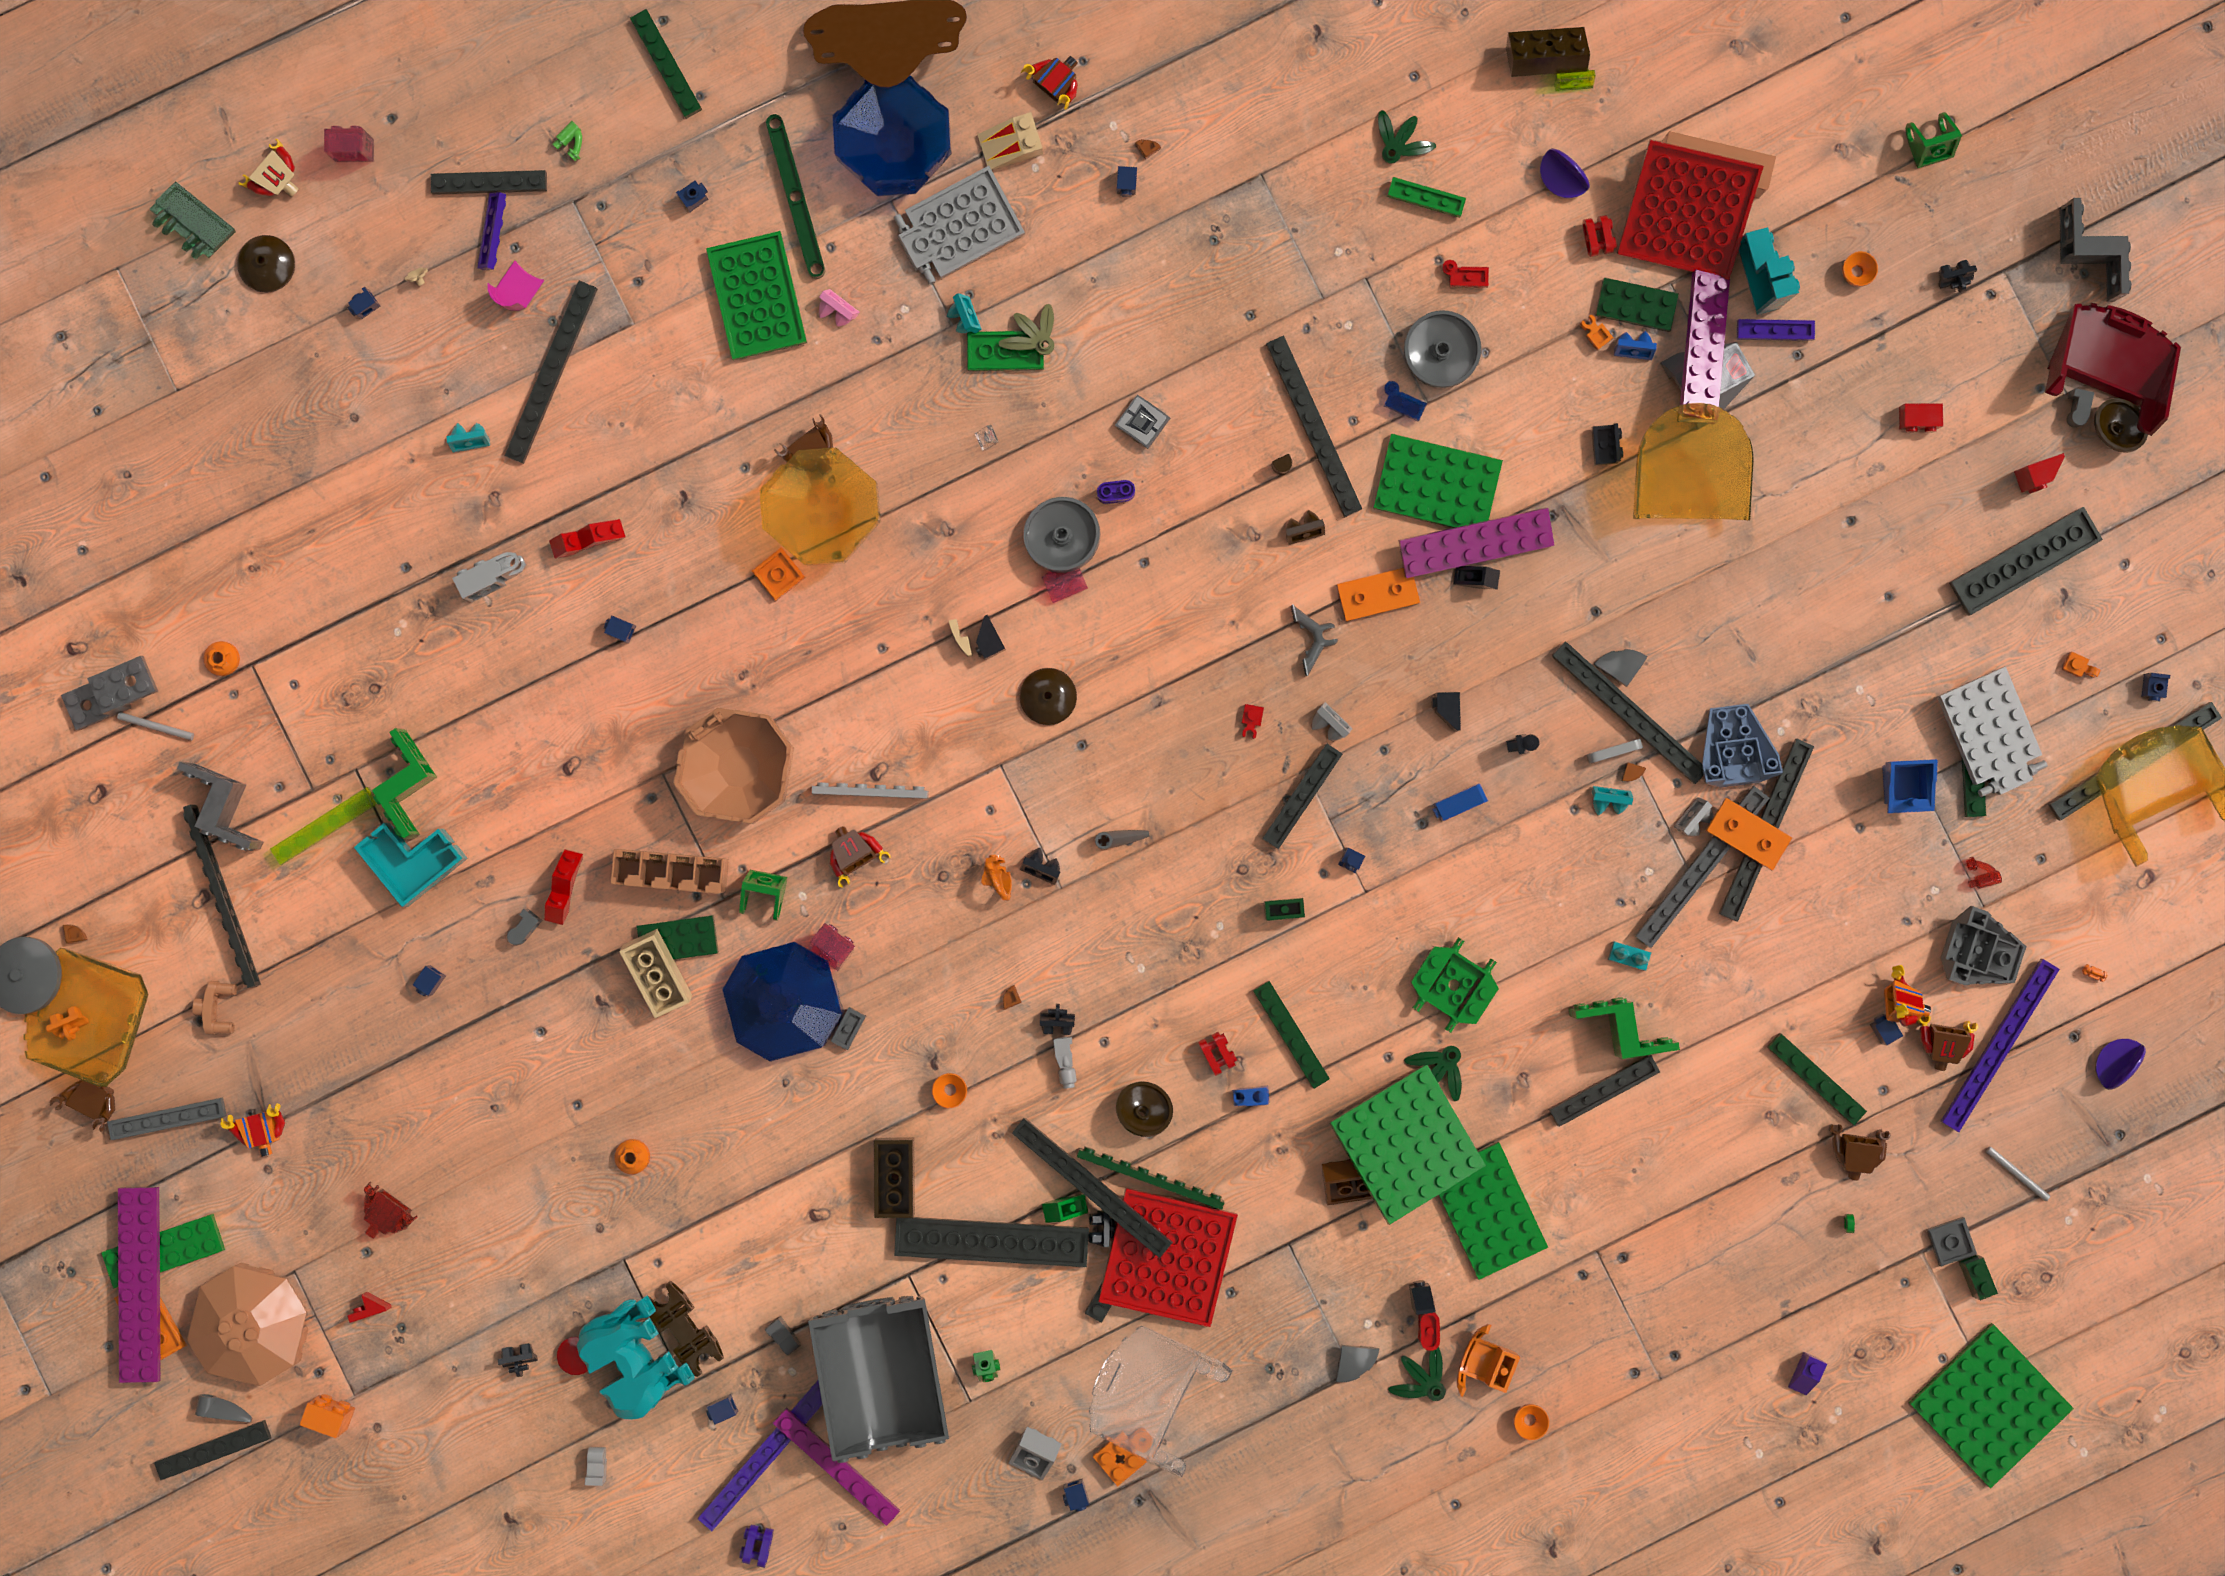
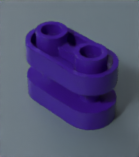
[1097,480,1135,504]
[739,1524,774,1568]

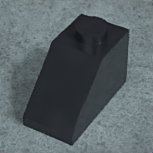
[1453,566,1500,590]
[975,614,1006,660]
[1431,692,1461,731]
[1409,1280,1436,1315]

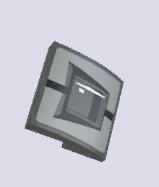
[1115,394,1171,449]

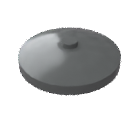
[1404,310,1481,388]
[1024,497,1101,573]
[0,937,62,1014]

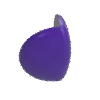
[1540,148,1590,198]
[2096,1039,2146,1090]

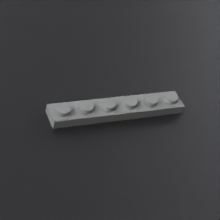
[812,782,929,799]

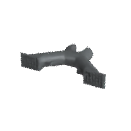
[1291,604,1338,676]

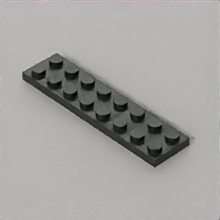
[1949,507,2103,616]

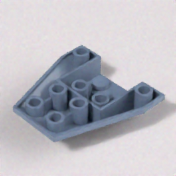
[1702,704,1783,787]

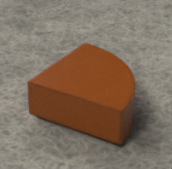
[1135,139,1161,160]
[1621,762,1646,782]
[63,924,88,944]
[1003,985,1022,1010]

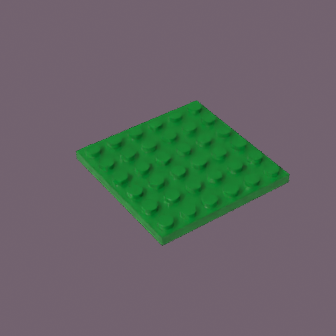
[1329,1065,1486,1225]
[1908,1323,2074,1488]

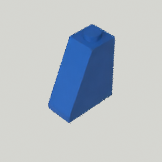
[1432,784,1488,821]

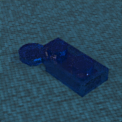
[1384,381,1427,422]

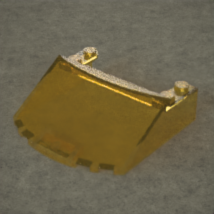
[2096,725,2225,867]

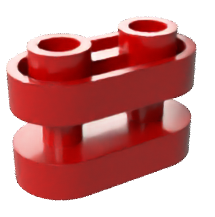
[1582,215,1617,257]
[1198,1032,1238,1076]
[1418,1312,1440,1351]

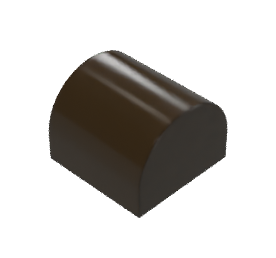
[1271,454,1292,475]

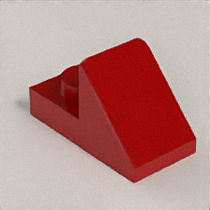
[347,1292,392,1323]

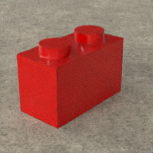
[1899,403,1943,433]

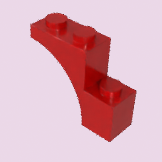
[549,519,626,559]
[544,849,583,925]

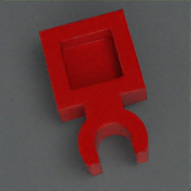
[1242,704,1264,739]

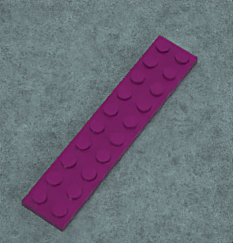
[118,1187,161,1383]

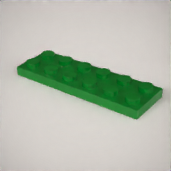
[101,1214,225,1289]

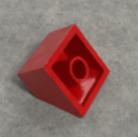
[2014,453,2065,494]

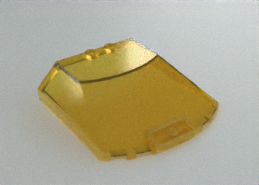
[23,947,149,1087]

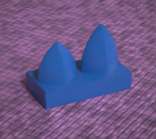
[1614,331,1657,360]

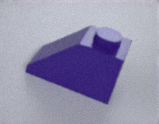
[1788,1352,1827,1395]

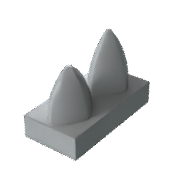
[1312,702,1353,741]
[1674,797,1714,836]

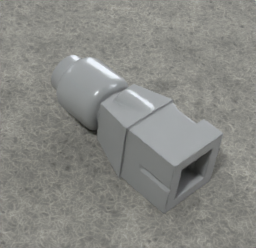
[1053,1036,1077,1089]

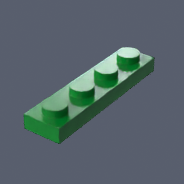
[1387,177,1466,218]

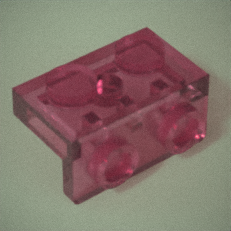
[1042,568,1088,603]

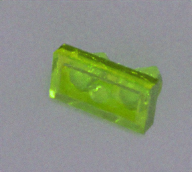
[1554,69,1596,91]

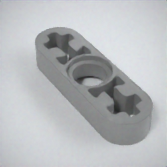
[1587,739,1643,764]

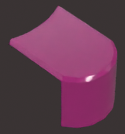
[488,260,544,311]

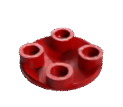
[557,1336,588,1375]

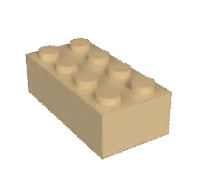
[619,929,692,1018]

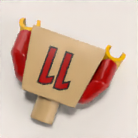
[238,139,299,197]

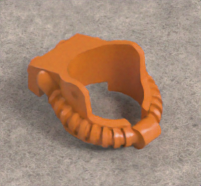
[981,854,1012,901]

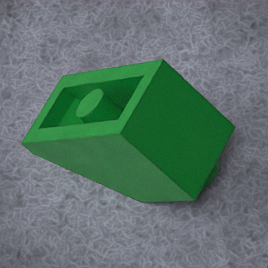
[1042,1194,1088,1223]

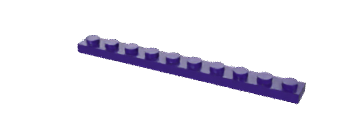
[1940,959,2060,1132]
[698,1380,822,1531]

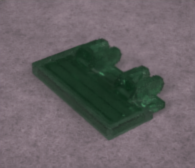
[150,181,236,259]

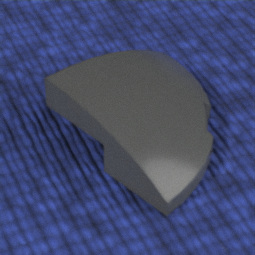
[1594,649,1648,687]
[1336,1345,1379,1382]

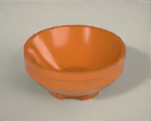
[1842,251,1878,287]
[203,641,240,676]
[932,1073,967,1108]
[615,1139,650,1174]
[1514,1404,1549,1440]

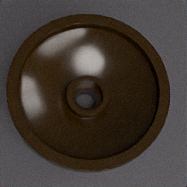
[237,235,295,293]
[2094,398,2148,453]
[1020,668,1077,725]
[1116,1081,1173,1137]

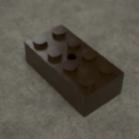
[1506,27,1590,77]
[874,1137,915,1218]

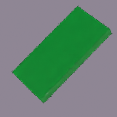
[967,331,1044,371]

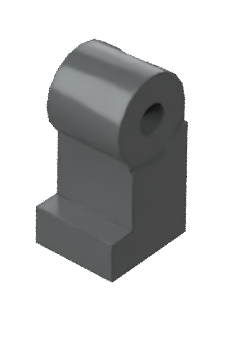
[2067,388,2094,428]
[507,908,543,945]
[765,1316,801,1355]

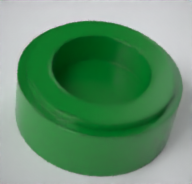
[1844,1214,1855,1233]

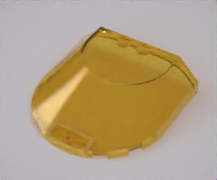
[1633,403,1754,521]

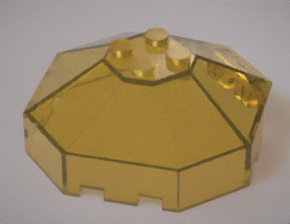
[759,448,881,566]

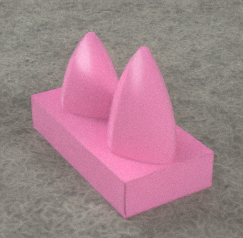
[819,289,860,326]

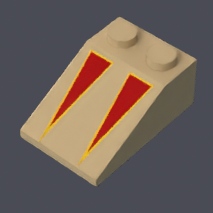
[977,112,1043,170]

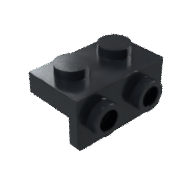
[1591,423,1623,465]

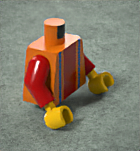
[1884,965,1931,1027]
[220,1103,285,1157]

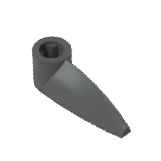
[1095,830,1150,849]
[195,1394,252,1422]

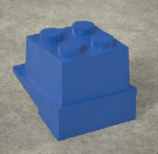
[1882,759,1938,813]

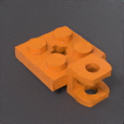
[1093,1428,1152,1487]

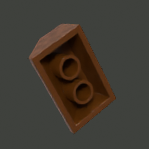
[1322,1159,1373,1206]

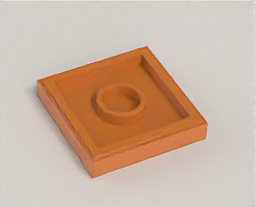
[752,547,806,601]

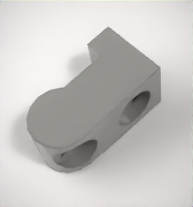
[585,1447,607,1486]

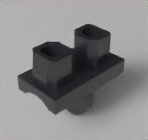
[1938,260,1977,293]
[1506,734,1540,754]
[1040,1003,1075,1035]
[1089,1210,1116,1247]
[498,1343,538,1377]

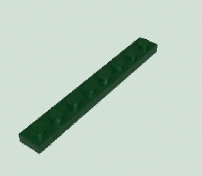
[1077,1146,1225,1210]

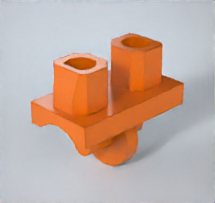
[46,1006,89,1041]

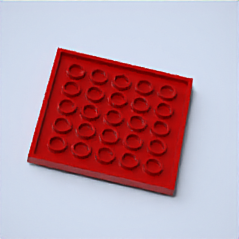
[1617,139,1764,280]
[1098,1188,1238,1327]

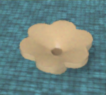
[405,267,428,286]

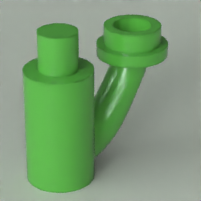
[552,121,582,162]

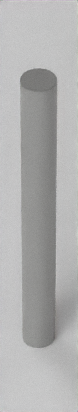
[117,712,194,741]
[1985,1146,2050,1202]

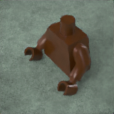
[774,414,833,475]
[50,1072,115,1132]
[1829,1124,1891,1181]

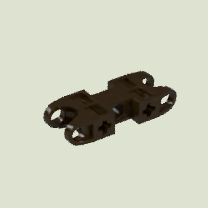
[648,1281,724,1377]

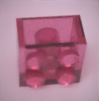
[324,126,374,162]
[808,923,855,972]

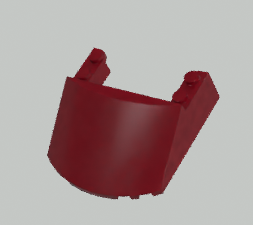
[2045,303,2181,436]

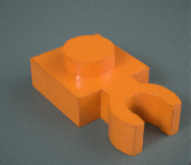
[1580,315,1614,351]

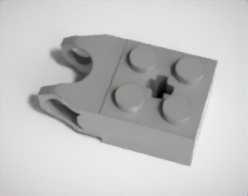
[452,552,526,602]

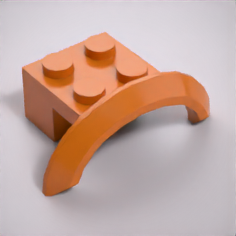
[1457,1324,1520,1397]

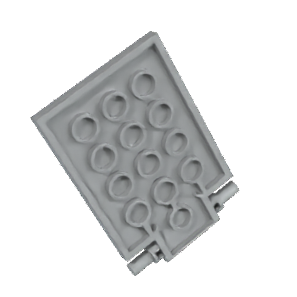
[893,166,1025,285]
[1937,667,2048,797]

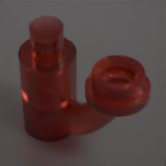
[1966,856,2002,889]

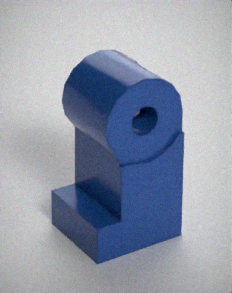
[1232,1085,1270,1106]

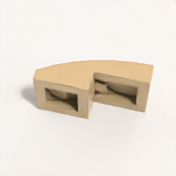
[949,619,973,657]

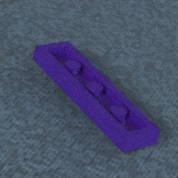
[477,192,506,270]
[1737,319,1815,341]

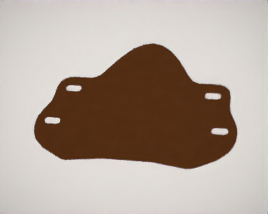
[803,0,967,87]

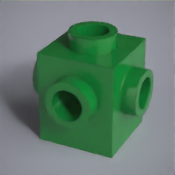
[972,1350,1001,1382]

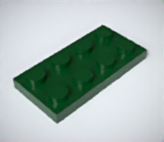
[1595,277,1679,332]
[637,915,719,960]

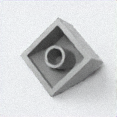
[1008,1427,1061,1480]

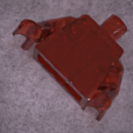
[364,1181,418,1239]

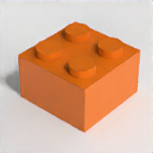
[300,1394,355,1438]

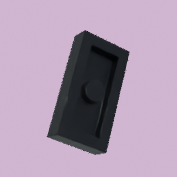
[1020,847,1060,885]

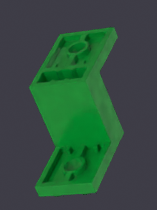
[372,728,437,839]
[1569,997,1680,1059]

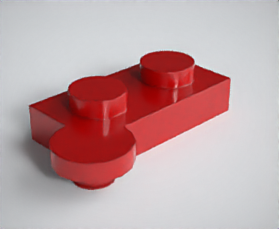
[1442,260,1489,288]

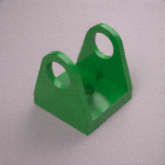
[1905,112,1962,168]
[739,869,788,921]

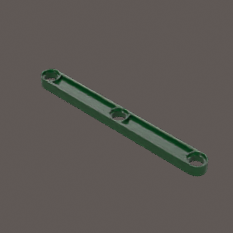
[766,114,825,279]

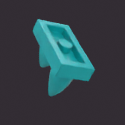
[947,293,982,333]
[446,423,490,453]
[1592,786,1633,816]
[1608,941,1651,971]

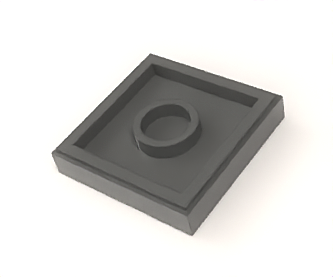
[1926,1217,1977,1267]

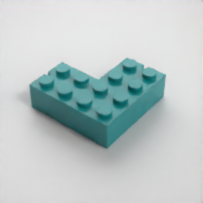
[1739,227,1800,315]
[354,823,468,907]

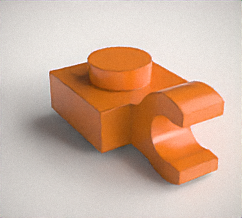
[2062,652,2101,678]

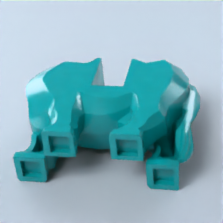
[577,1295,695,1420]

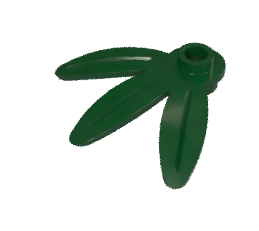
[1378,110,1436,164]
[1404,1046,1462,1101]
[1388,1347,1446,1401]

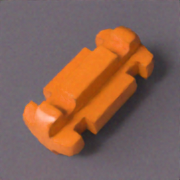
[2082,964,2108,982]

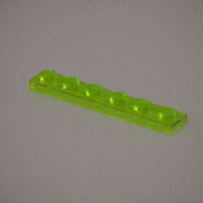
[270,787,377,865]

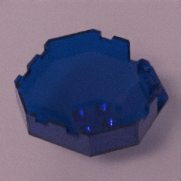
[832,75,952,196]
[722,942,844,1061]

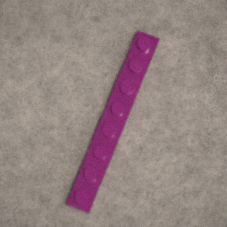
[773,1407,900,1526]

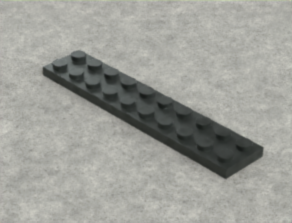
[894,1217,1089,1267]

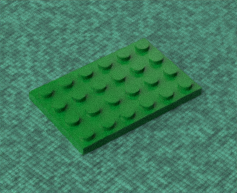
[706,231,807,361]
[1373,434,1503,528]
[1439,1142,1549,1280]

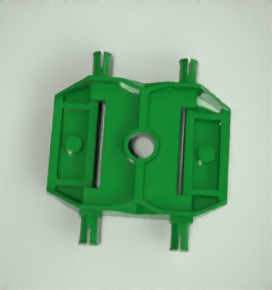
[1411,937,1499,1033]

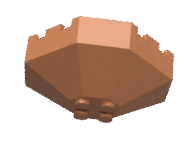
[673,708,794,824]
[187,1263,308,1386]

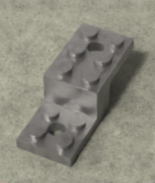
[61,656,158,731]

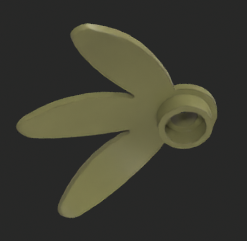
[999,304,1054,355]

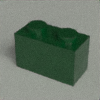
[1263,898,1305,921]
[1958,1255,1998,1301]

